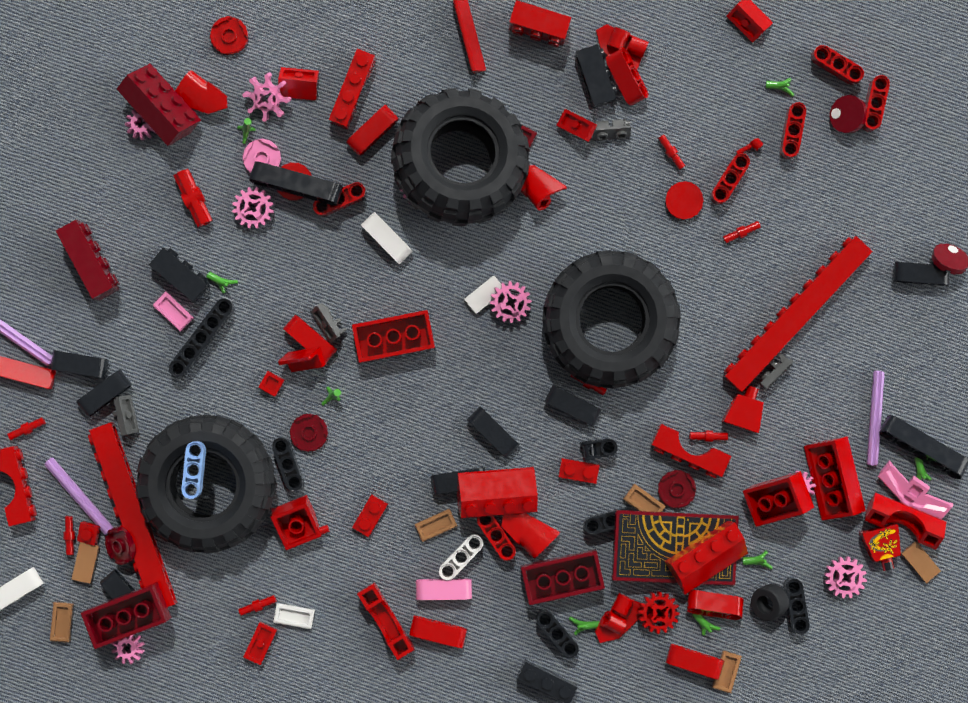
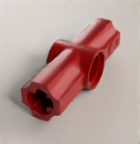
[173,168,213,228]

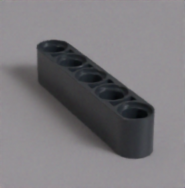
[249,161,343,206]
[169,298,235,377]
[879,415,968,479]

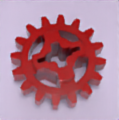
[637,591,680,634]

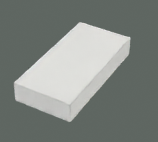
[464,276,502,314]
[273,603,315,629]

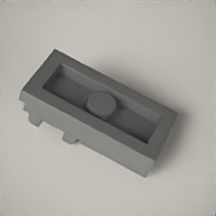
[310,302,347,344]
[761,352,794,391]
[110,395,139,436]

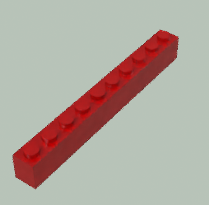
[723,236,873,392]
[88,422,178,607]

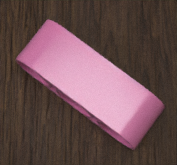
[416,579,472,600]

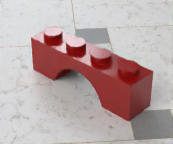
[329,49,376,130]
[650,424,731,479]
[0,446,37,526]
[865,492,947,550]
[357,582,415,660]

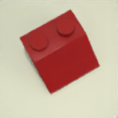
[271,495,322,550]

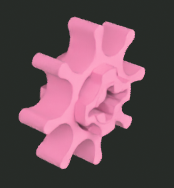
[242,73,291,122]

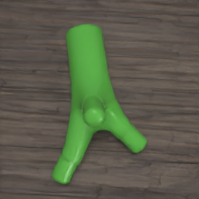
[766,78,794,97]
[237,118,256,144]
[206,272,238,293]
[321,387,341,406]
[914,458,932,481]
[743,551,773,570]
[692,614,720,635]
[569,616,599,635]

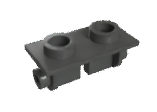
[592,119,631,141]

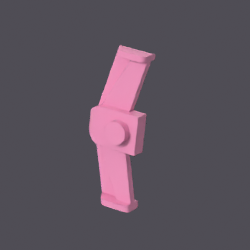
[878,460,953,520]

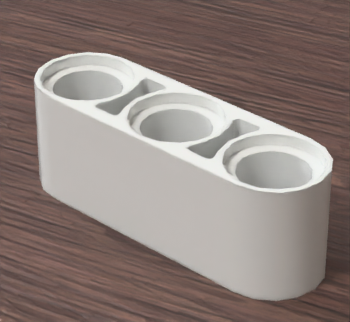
[361,212,413,264]
[439,534,483,580]
[0,567,44,610]

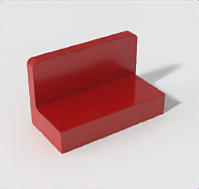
[726,0,773,43]
[278,67,319,100]
[278,347,326,372]

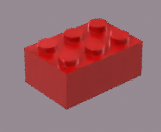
[509,0,572,47]
[743,471,815,527]

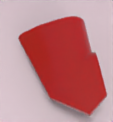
[596,24,649,69]
[175,70,228,114]
[521,165,567,211]
[501,513,560,558]
[595,593,649,643]

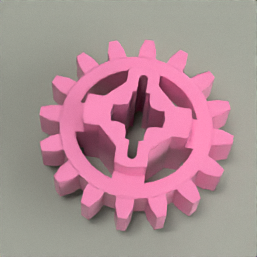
[232,187,274,229]
[490,281,532,323]
[824,556,867,598]

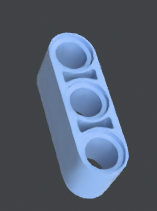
[182,441,206,499]

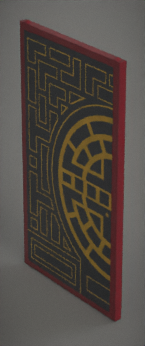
[612,510,739,585]

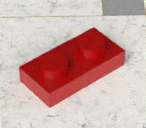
[556,109,597,142]
[558,458,600,484]
[352,494,388,537]
[243,621,278,665]

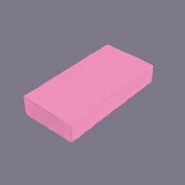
[153,291,194,332]

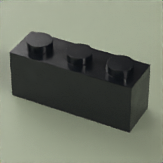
[575,44,618,108]
[149,247,210,303]
[517,659,578,703]

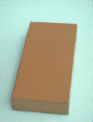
[623,484,666,512]
[415,508,457,542]
[901,541,941,583]
[71,542,100,584]
[50,602,74,642]
[712,650,742,693]

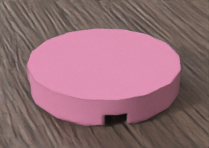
[243,139,281,173]

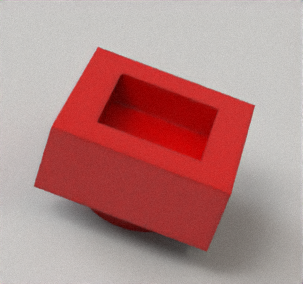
[258,371,285,397]
[77,521,101,546]

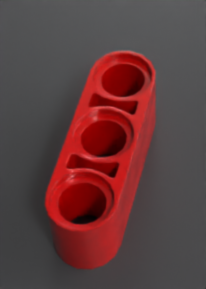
[811,45,864,85]
[606,48,648,106]
[862,75,890,132]
[780,102,806,159]
[346,105,399,157]
[710,153,750,204]
[313,182,366,217]
[283,314,337,363]
[477,516,516,560]
[687,590,744,620]
[409,615,467,648]
[665,644,724,679]

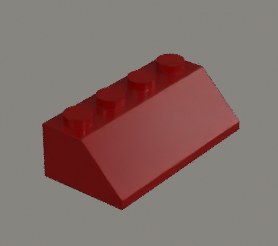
[804,436,866,520]
[457,467,538,518]
[665,521,748,594]

